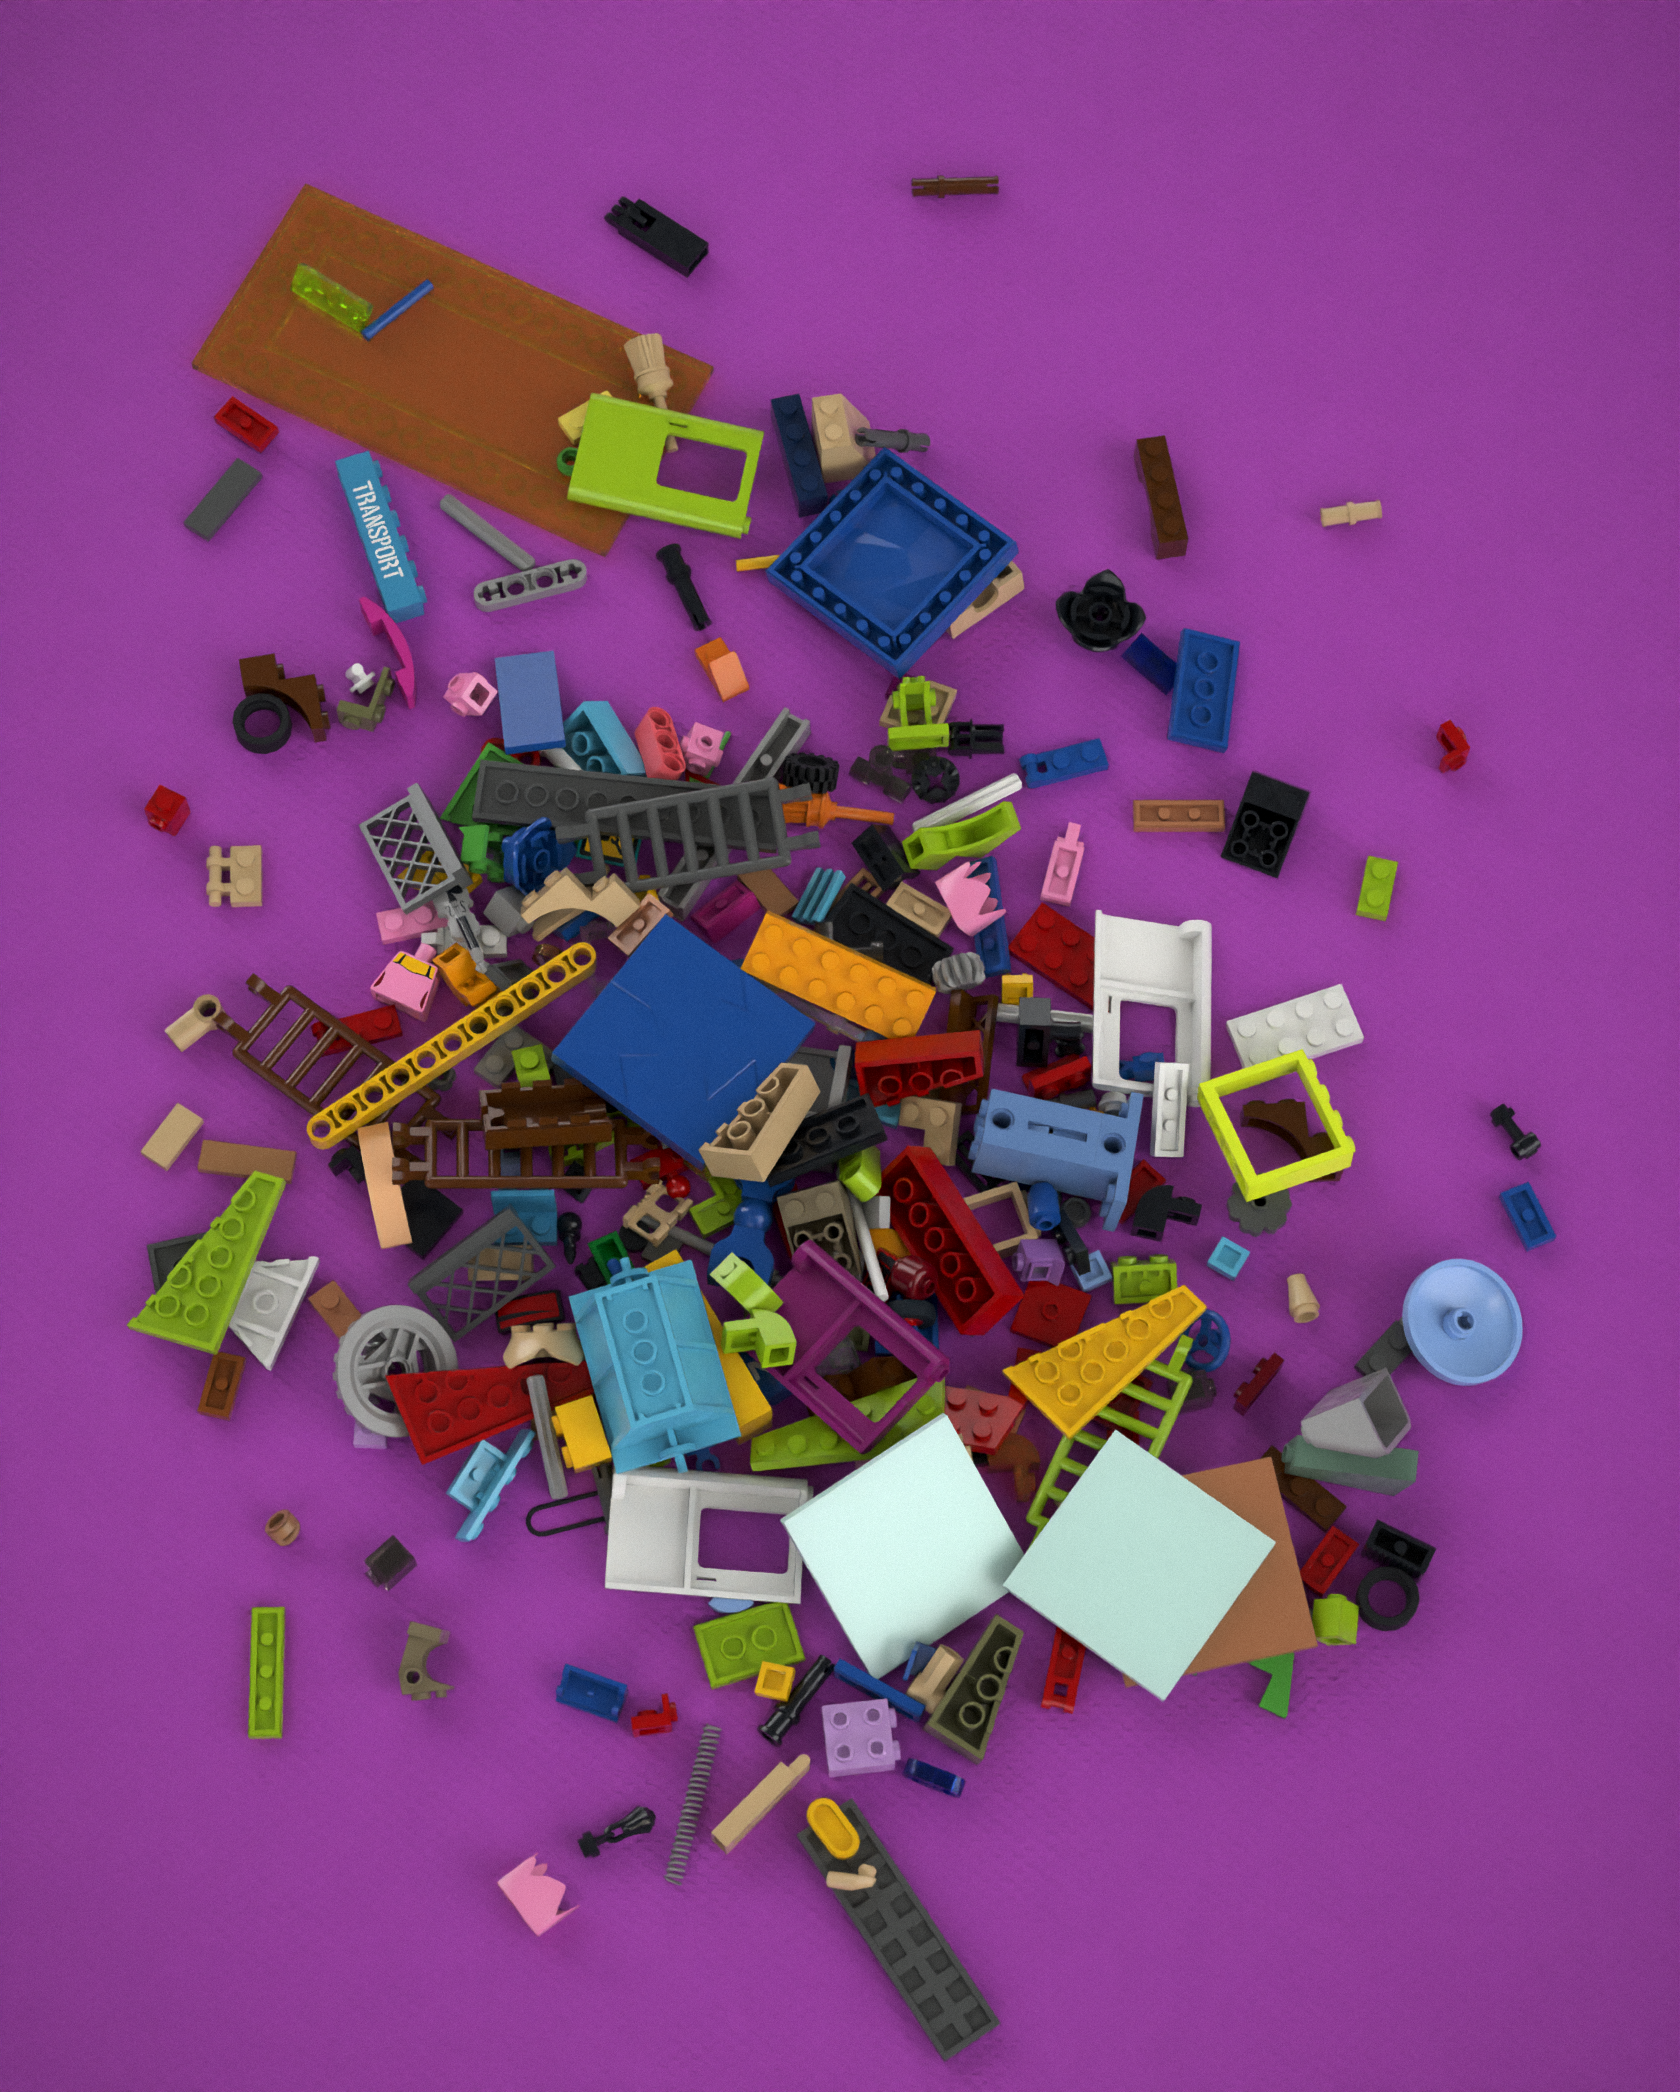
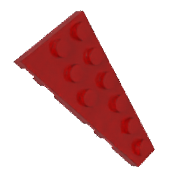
[385,1360,595,1465]

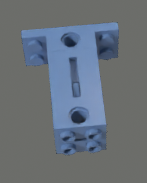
[968,1089,1144,1232]

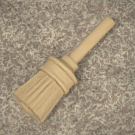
[623,333,678,453]

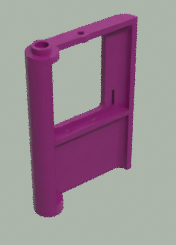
[745,1240,950,1455]

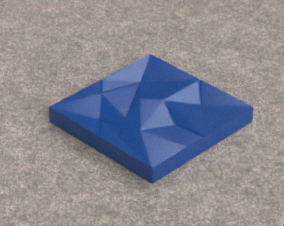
[765,447,1019,680]
[551,914,816,1171]

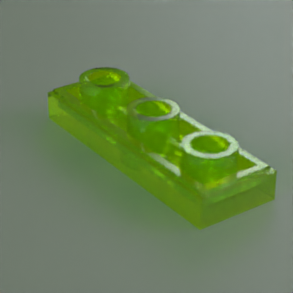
[289,262,374,333]

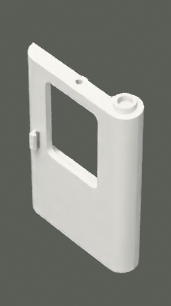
[1092,910,1212,1107]
[605,1466,813,1604]

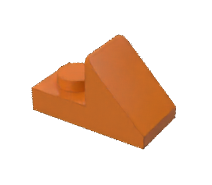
[695,637,749,702]

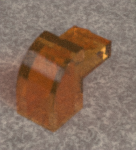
[987,1433,1040,1503]

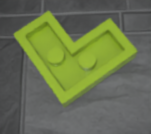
[689,1166,742,1239]

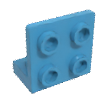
[491,1189,558,1246]

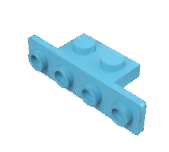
[445,1429,536,1542]

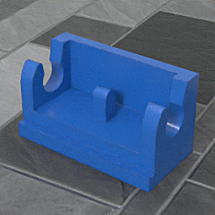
[555,1664,629,1723]

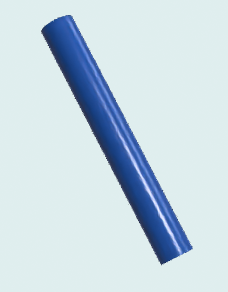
[361,279,434,341]

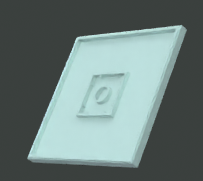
[780,1413,1024,1679]
[1002,1429,1276,1702]

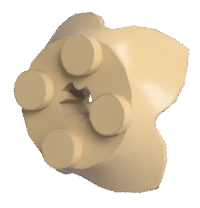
[503,1323,585,1369]

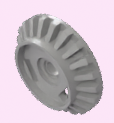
[333,1305,458,1438]

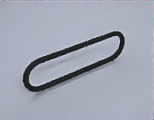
[526,1491,605,1537]

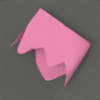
[935,861,1007,937]
[497,1852,580,1937]

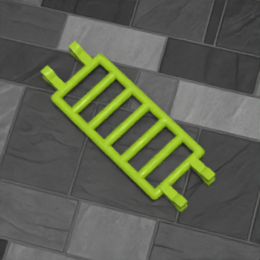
[1026,1334,1194,1549]

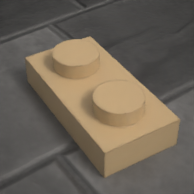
[886,881,952,938]

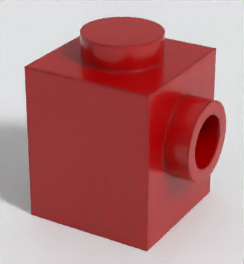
[144,784,191,836]

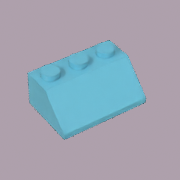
[562,701,647,777]

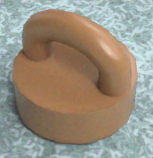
[265,1509,300,1546]

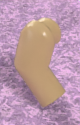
[826,1864,877,1891]

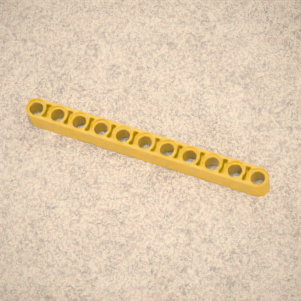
[307,942,597,1150]

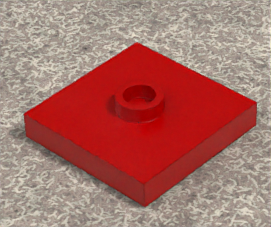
[1010,1281,1092,1348]

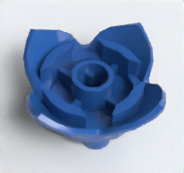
[502,817,577,897]

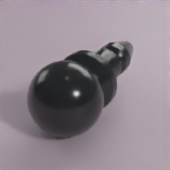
[557,1212,582,1265]

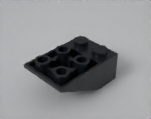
[1221,770,1312,878]

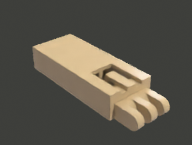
[711,1754,810,1854]

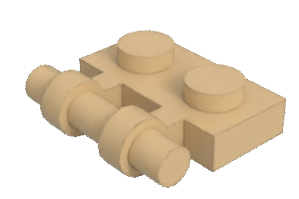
[206,845,262,907]

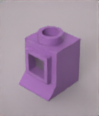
[1012,1239,1065,1286]

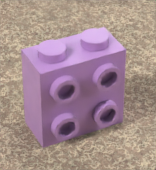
[821,1699,901,1777]

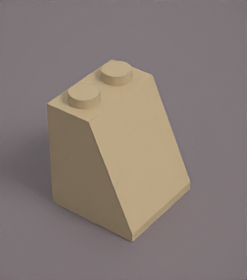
[811,394,876,483]

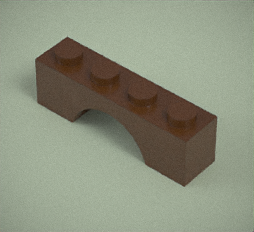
[1134,435,1188,560]

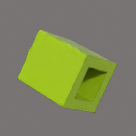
[1312,1594,1359,1646]

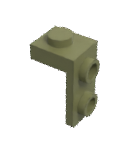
[336,666,395,732]

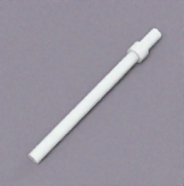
[835,1160,889,1302]

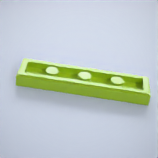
[248,1607,286,1739]

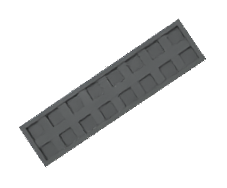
[796,1798,1000,2062]

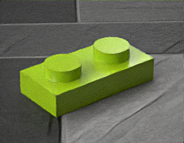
[1356,856,1398,921]

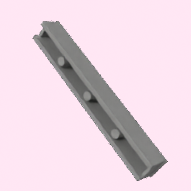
[657,707,811,922]

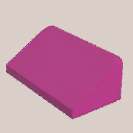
[690,880,760,943]

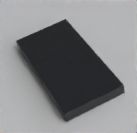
[818,882,954,985]
[767,1093,888,1187]

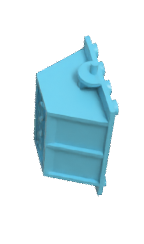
[569,1257,742,1474]

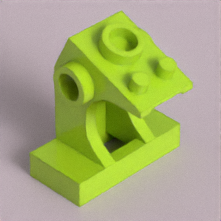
[887,676,949,751]

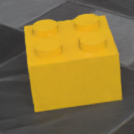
[551,1395,612,1474]

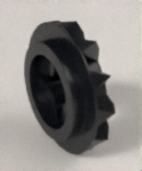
[911,756,960,804]

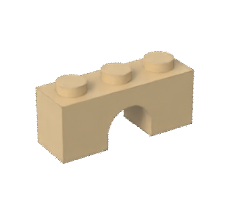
[946,561,1025,639]

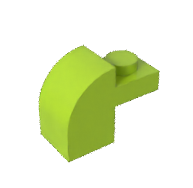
[511,1044,551,1088]
[709,1252,784,1315]
[721,1309,796,1368]

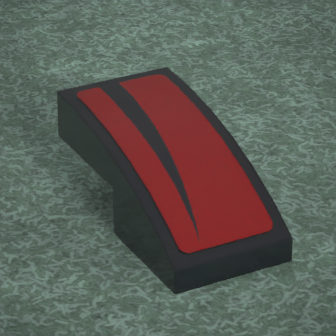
[495,1289,566,1335]

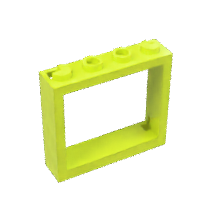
[1197,1049,1356,1202]

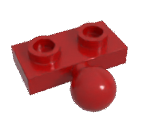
[629,1145,695,1199]

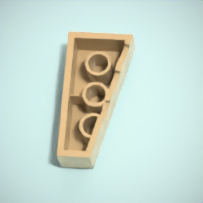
[699,1063,820,1182]

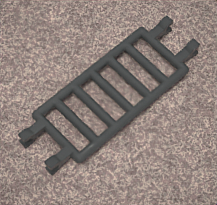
[555,777,821,893]

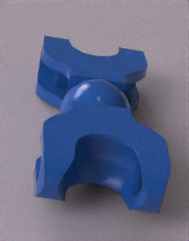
[707,1177,796,1287]

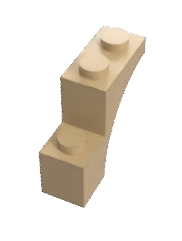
[521,867,640,927]

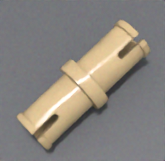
[1320,500,1382,527]

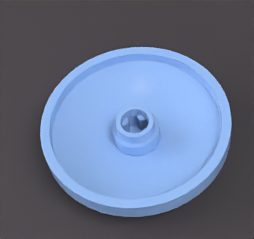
[1402,1259,1523,1386]

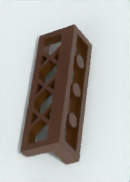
[938,989,999,1116]

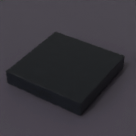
[374,1180,464,1260]

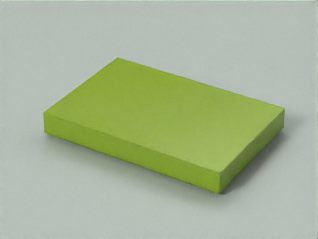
[693,1602,805,1690]

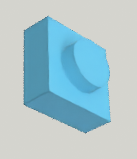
[1206,1237,1250,1281]

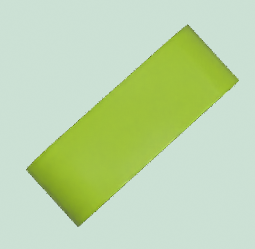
[839,1145,882,1202]

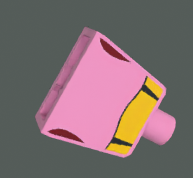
[370,943,441,1022]

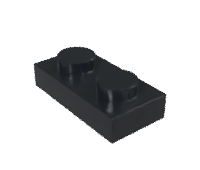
[1051,1210,1091,1276]

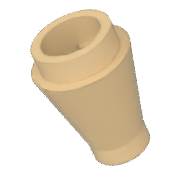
[1287,1274,1320,1323]

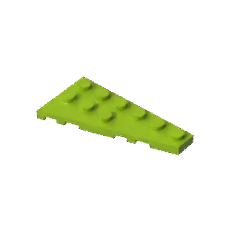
[127,1171,287,1355]
[750,1378,945,1471]

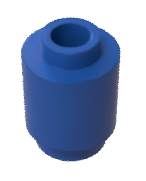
[1027,1182,1061,1231]

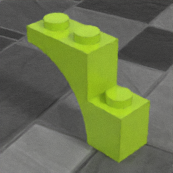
[902,801,1021,870]

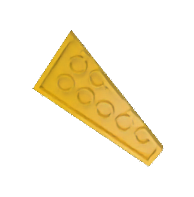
[1002,1285,1207,1440]

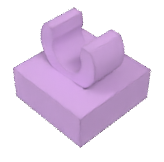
[353,1420,387,1449]

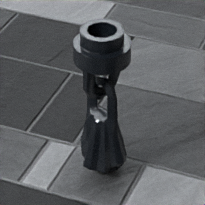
[577,1806,656,1858]

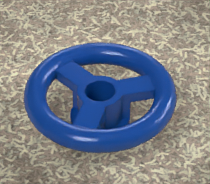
[1178,1309,1231,1373]

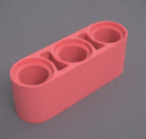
[635,707,686,781]

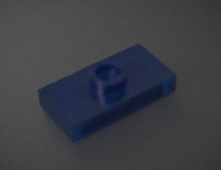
[1121,633,1176,695]

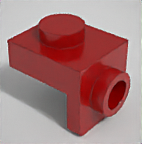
[1436,720,1471,773]

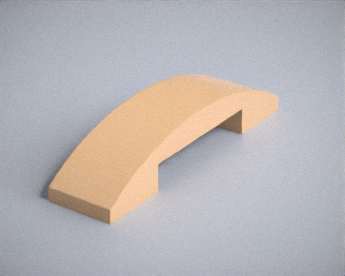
[357,1122,413,1249]

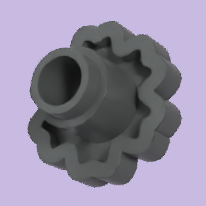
[1226,1172,1292,1237]

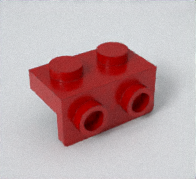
[1022,1054,1092,1100]

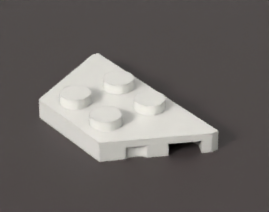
[228,1256,320,1371]

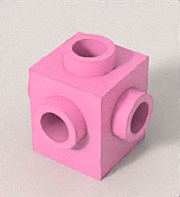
[443,672,498,717]
[679,722,723,776]

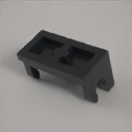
[851,824,920,891]

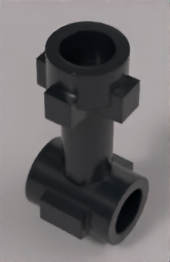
[1490,1104,1541,1161]

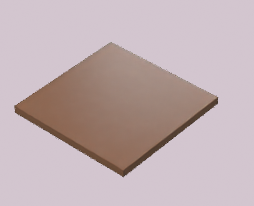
[1122,1457,1318,1688]

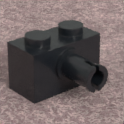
[1016,997,1081,1068]

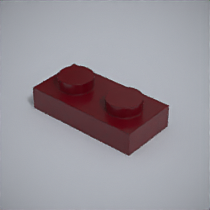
[1233,1352,1284,1416]

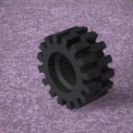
[782,752,839,793]

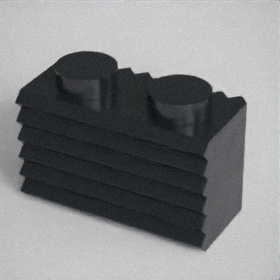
[1361,1519,1437,1583]

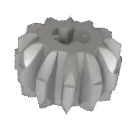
[932,952,986,994]

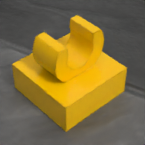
[1001,973,1033,1005]
[754,1661,796,1702]

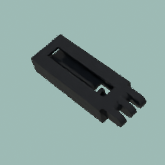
[604,196,709,278]

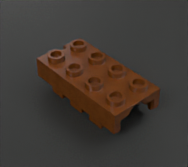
[479,1078,612,1150]

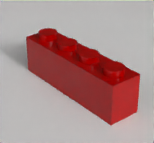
[854,1030,984,1108]

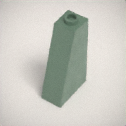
[1282,1435,1419,1496]

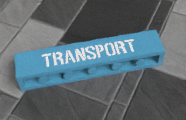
[335,451,427,623]

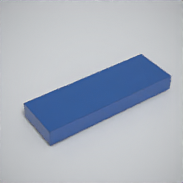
[834,1658,926,1723]

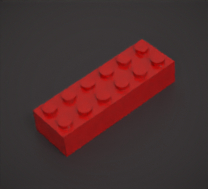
[875,1146,1025,1335]

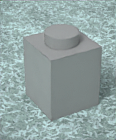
[483,885,535,937]

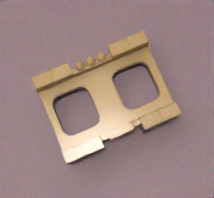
[623,1180,693,1248]

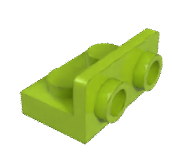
[1110,1254,1177,1304]

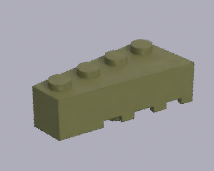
[922,1614,1024,1765]

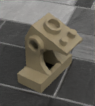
[398,1621,455,1701]

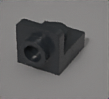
[328,1145,367,1185]

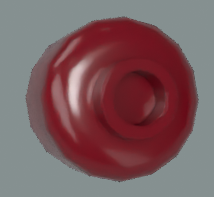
[891,1254,938,1300]

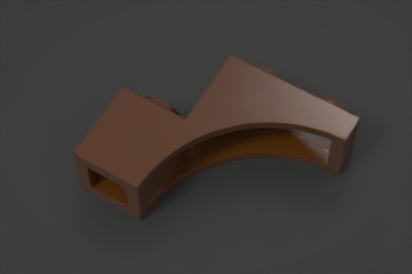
[239,653,331,743]
[1240,1099,1344,1183]
[806,1356,917,1417]

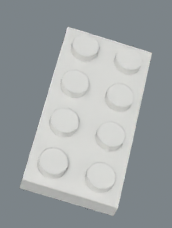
[1225,984,1364,1069]

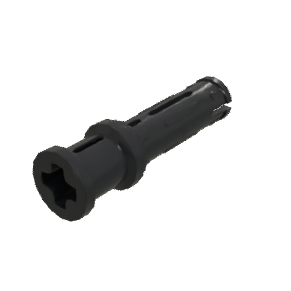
[656,543,712,631]
[757,1655,835,1747]

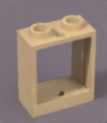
[963,1181,1041,1259]

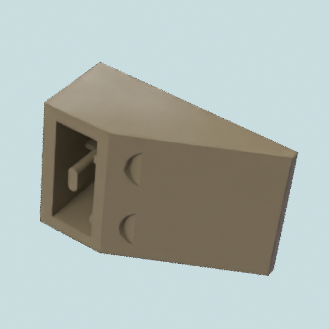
[776,1179,863,1276]

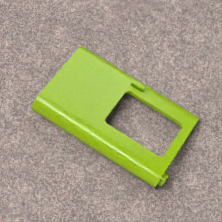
[567,392,764,539]

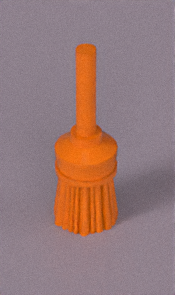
[779,783,894,829]

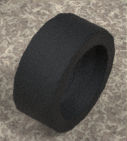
[233,693,292,754]
[1355,1566,1420,1631]

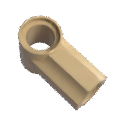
[164,994,226,1052]
[905,1644,964,1714]

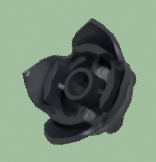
[1055,569,1146,652]

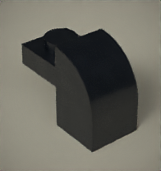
[1130,1185,1202,1242]

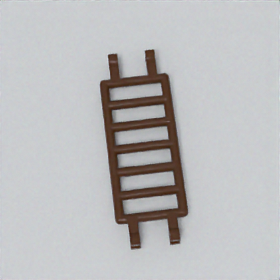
[214,973,456,1162]
[392,1119,660,1189]

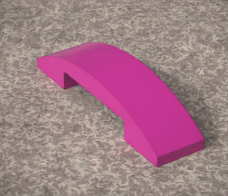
[359,597,417,710]

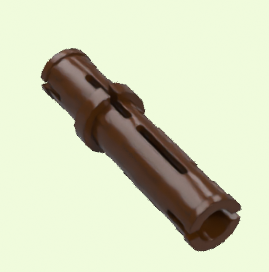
[911,175,999,198]

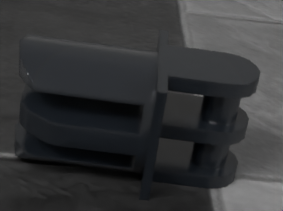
[948,719,1005,759]

